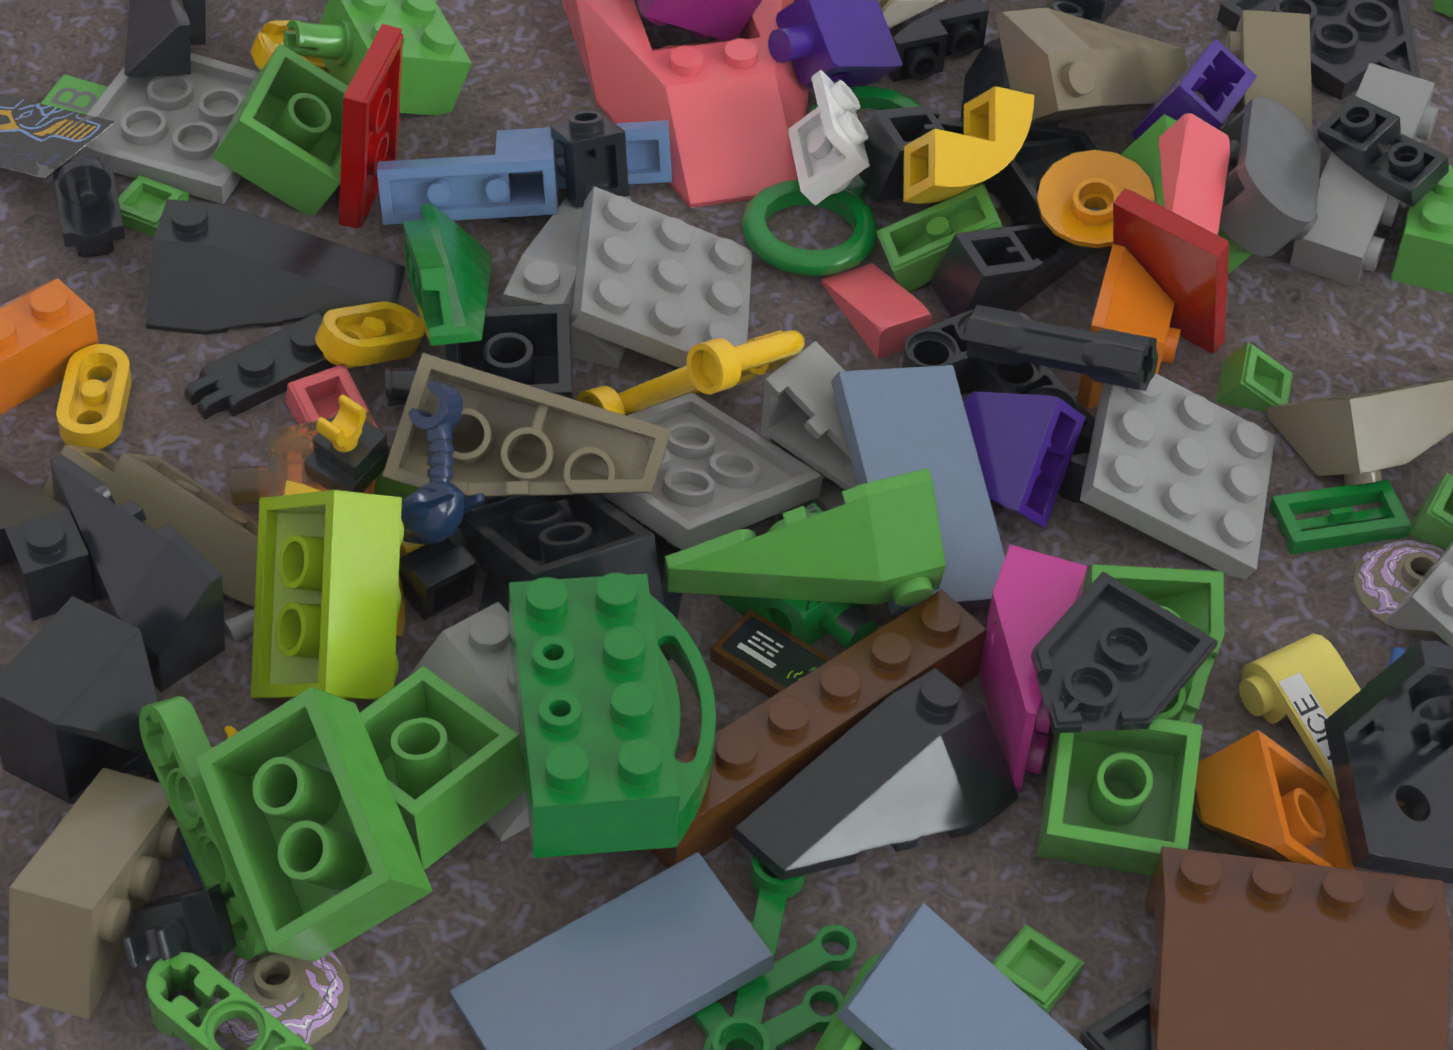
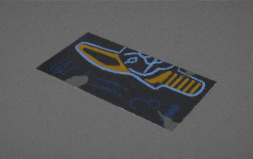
[0,94,115,178]

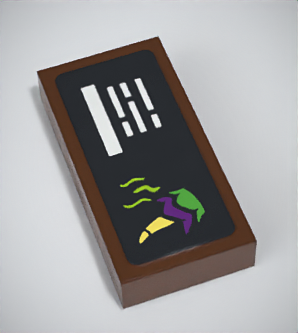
[710,609,831,698]

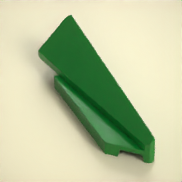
[402,203,492,346]

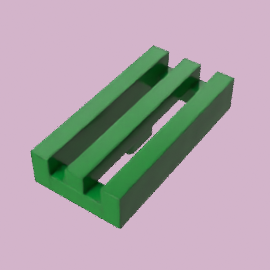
[1269,479,1411,555]

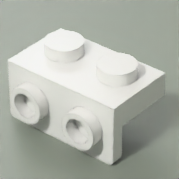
[788,70,870,206]

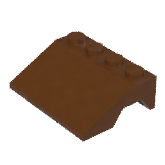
[1145,846,1451,1050]

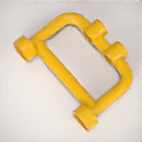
[575,330,805,416]

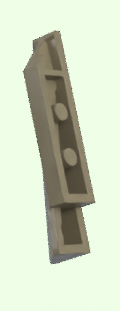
[42,444,258,608]

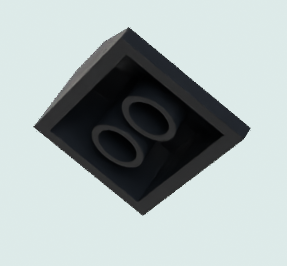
[458,494,664,610]

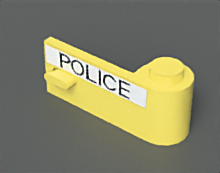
[1239,633,1406,807]

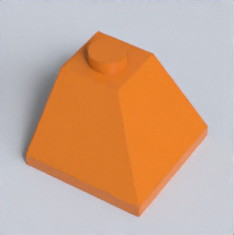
[1077,244,1181,409]
[1193,730,1356,870]

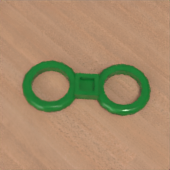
[740,86,921,277]

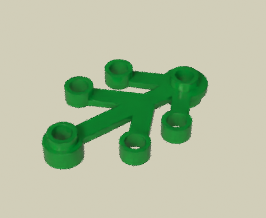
[691,855,857,1050]

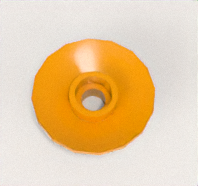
[1037,150,1155,248]

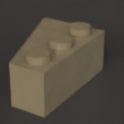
[1225,10,1313,135]
[8,768,183,1019]

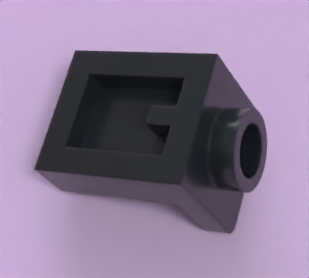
[550,111,629,208]

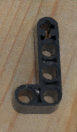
[902,310,1095,504]

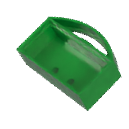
[509,573,716,858]

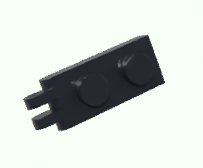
[184,312,336,420]

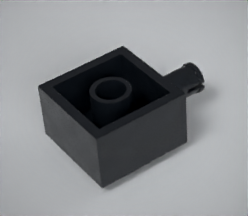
[385,304,574,407]

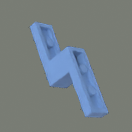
[377,120,672,225]

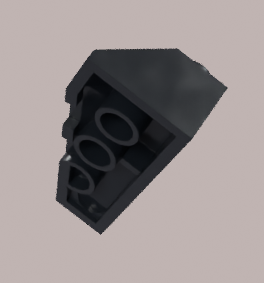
[733,668,1018,880]

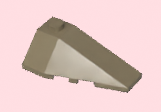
[1267,376,1453,485]

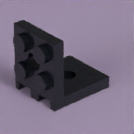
[1324,640,1453,883]

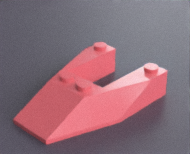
[562,0,809,208]

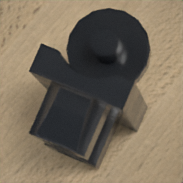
[53,155,125,258]

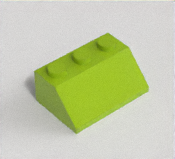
[251,490,404,701]

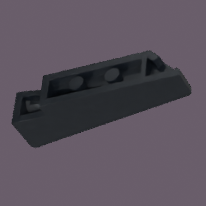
[124,0,206,77]

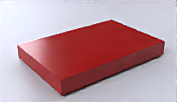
[339,24,404,229]
[1113,188,1229,354]

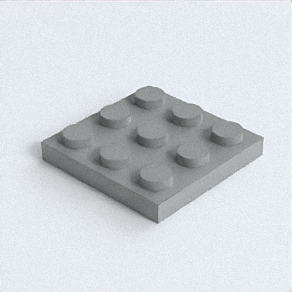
[69,53,259,204]
[570,186,752,368]
[1080,373,1275,579]
[600,392,823,550]

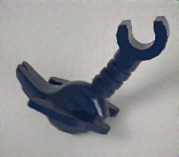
[401,380,484,545]

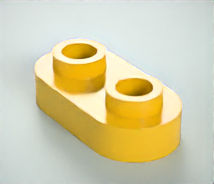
[315,302,425,368]
[56,344,132,449]

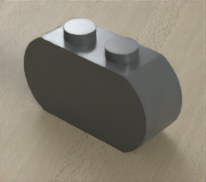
[1218,97,1321,257]

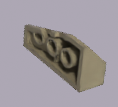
[996,8,1188,124]
[382,353,672,497]

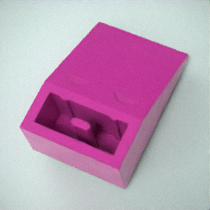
[979,544,1087,793]

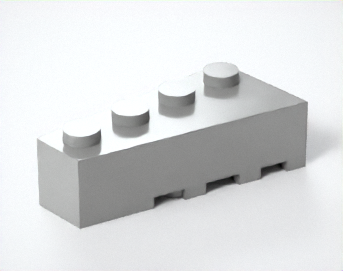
[1289,63,1439,287]

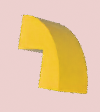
[903,86,1034,204]

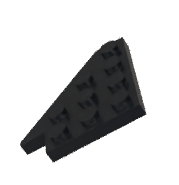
[1217,0,1420,100]

